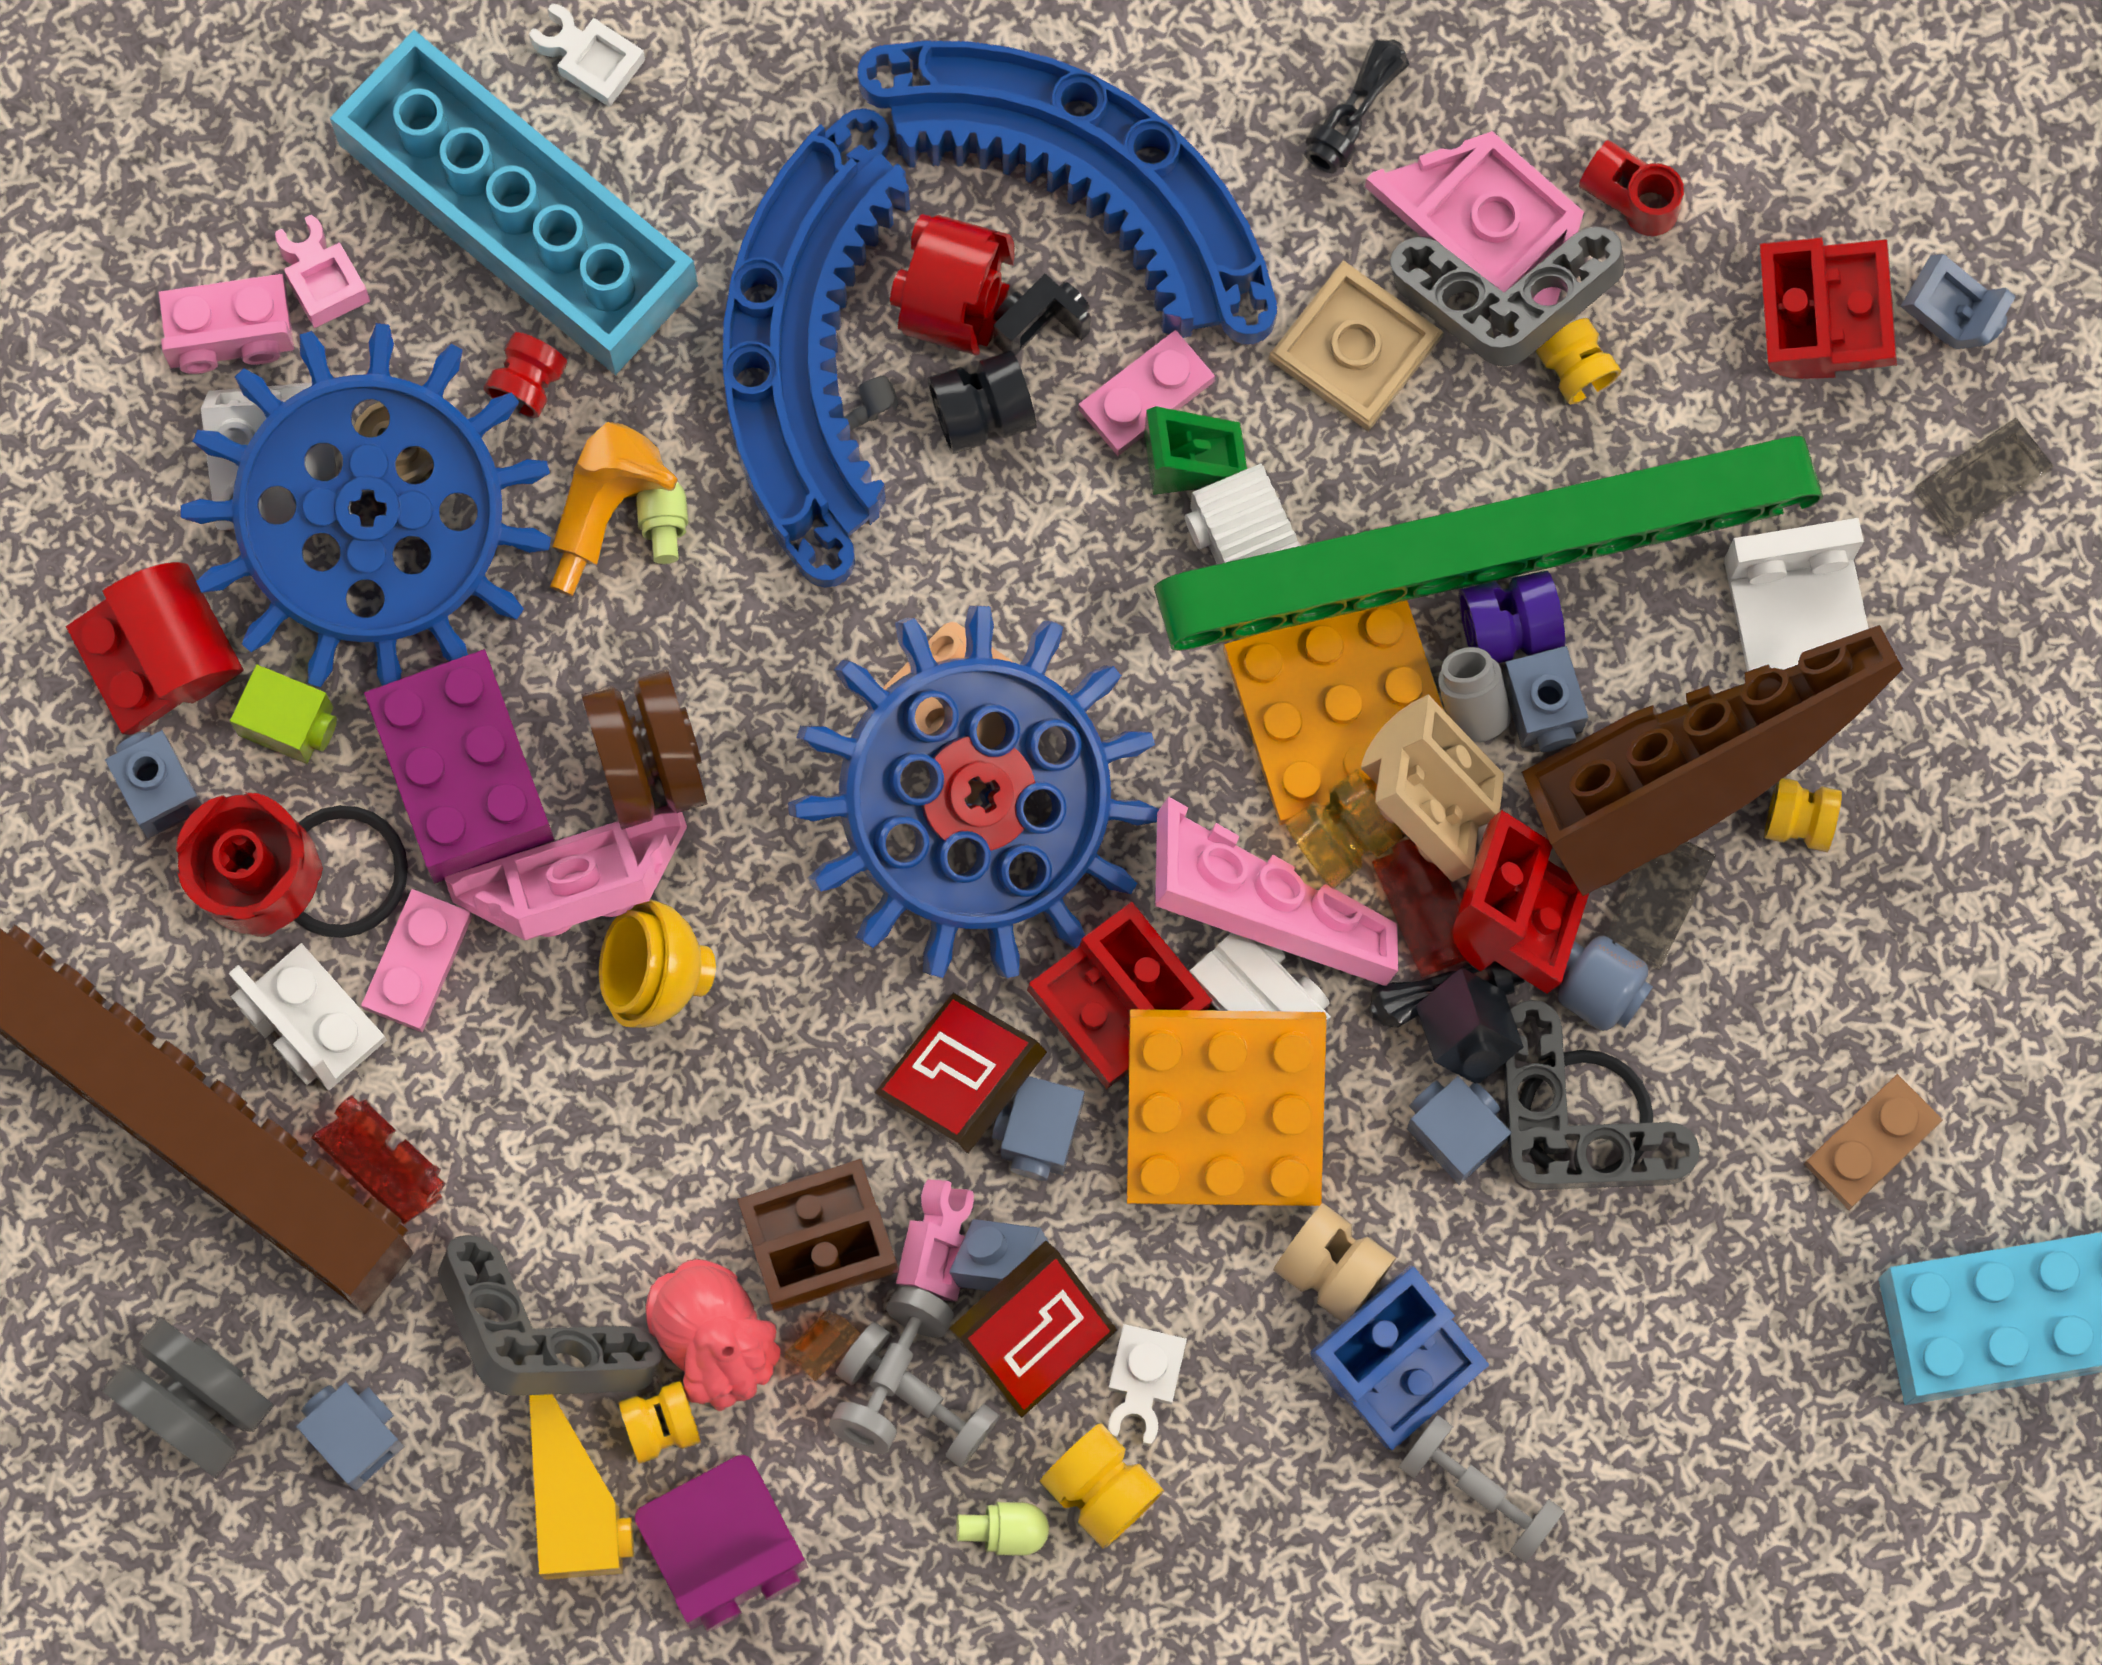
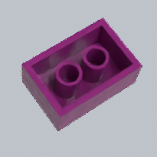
[364,649,555,884]

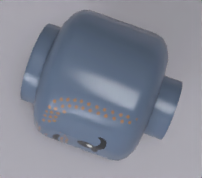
[1557,936,1653,1031]

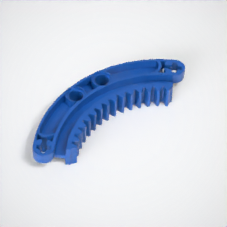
[858,41,1277,344]
[723,108,910,588]

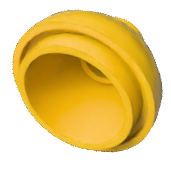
[599,900,716,1028]

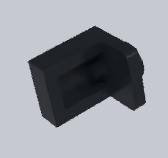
[993,273,1091,356]

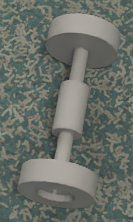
[829,1285,954,1454]
[835,1321,1000,1468]
[1399,1415,1565,1563]

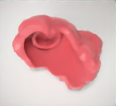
[645,1259,781,1411]

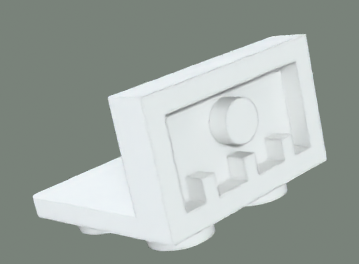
[201,383,338,530]
[1724,518,1869,672]
[228,943,387,1091]

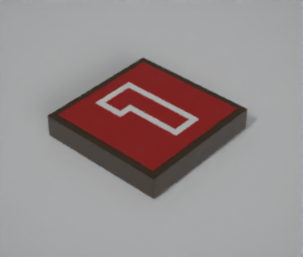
[874,992,1047,1154]
[948,1240,1117,1418]

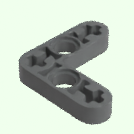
[1390,227,1625,367]
[1503,1000,1700,1190]
[438,1235,662,1396]

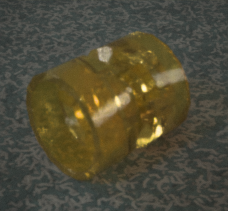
[1285,769,1407,889]

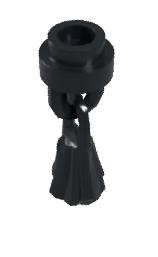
[1304,39,1410,174]
[1368,961,1525,1028]

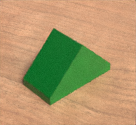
[1144,406,1247,495]

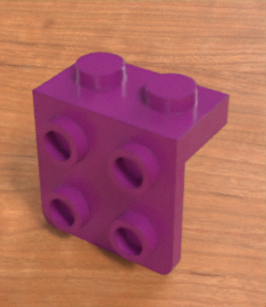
[635,1455,808,1632]

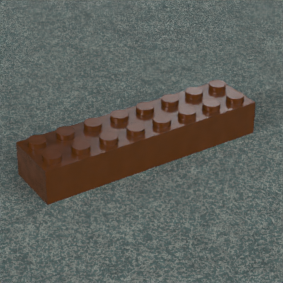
[0,924,414,1314]

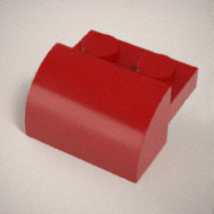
[1760,237,1897,379]
[65,562,244,735]
[1453,810,1589,994]
[1027,902,1213,1089]

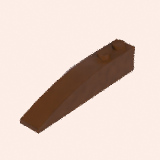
[1521,625,1903,896]

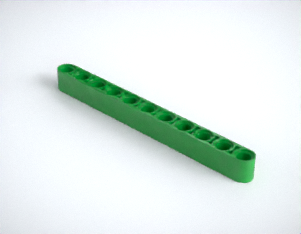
[1154,436,1823,651]

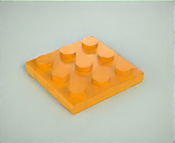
[1223,600,1444,825]
[1127,1010,1327,1206]

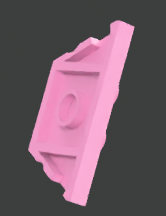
[1365,131,1584,306]
[444,805,687,941]

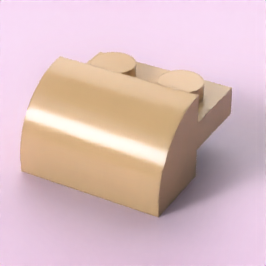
[1361,694,1504,882]

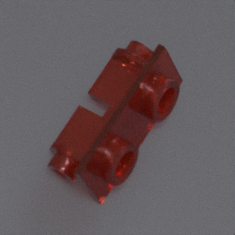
[1372,839,1466,978]
[311,1095,446,1225]

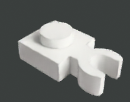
[529,4,645,107]
[1108,1324,1187,1447]

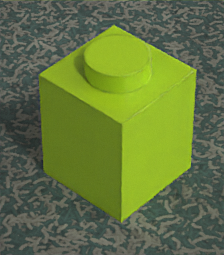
[230,664,337,764]

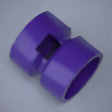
[1458,570,1566,663]

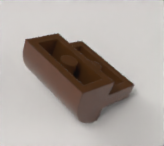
[737,1159,899,1313]

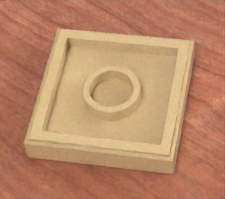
[1269,260,1443,432]

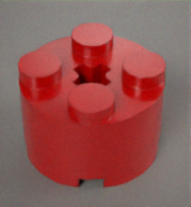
[890,214,1015,356]
[176,792,323,937]

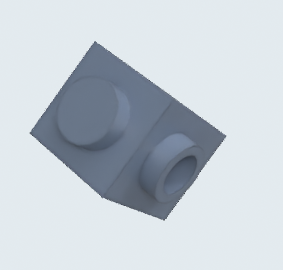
[1502,646,1589,752]
[105,730,202,839]
[992,1076,1085,1181]
[1407,1076,1512,1185]
[296,1382,405,1491]

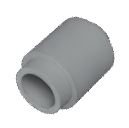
[1438,647,1511,742]

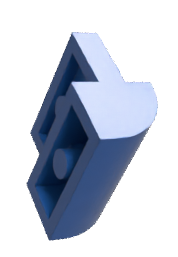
[1310,1265,1489,1450]

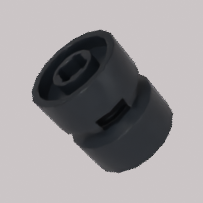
[928,351,1037,455]

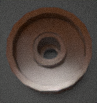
[581,669,708,830]

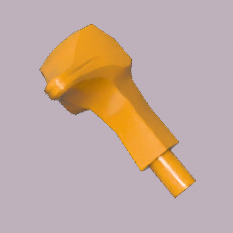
[550,422,678,596]

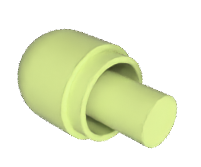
[636,482,688,564]
[956,1502,1049,1556]

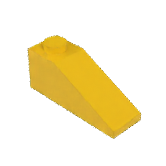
[529,1394,634,1580]

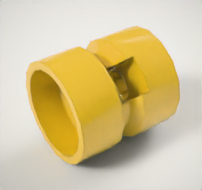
[1040,1423,1164,1549]

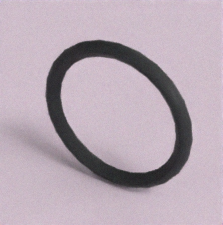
[294,805,408,938]
[1519,1050,1654,1175]

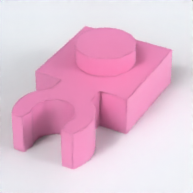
[275,215,370,328]
[896,1179,974,1302]

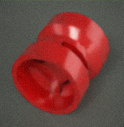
[483,332,568,418]

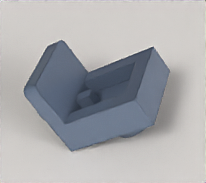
[1900,254,2015,349]
[949,1219,1049,1291]

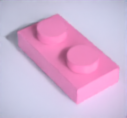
[1078,330,1215,456]
[361,889,473,1033]

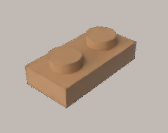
[1804,1074,1943,1210]

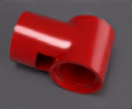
[1579,140,1684,236]

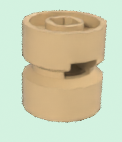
[1273,1203,1396,1323]

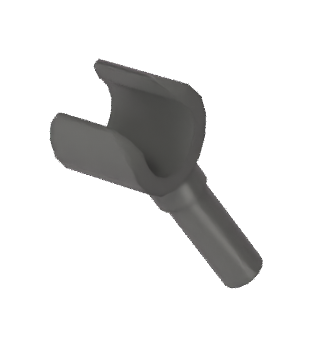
[844,376,899,431]

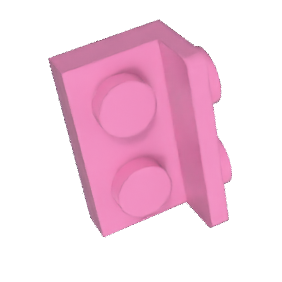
[159,274,294,374]

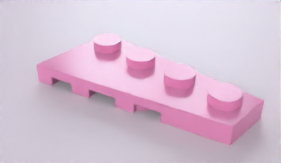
[1155,797,1398,986]

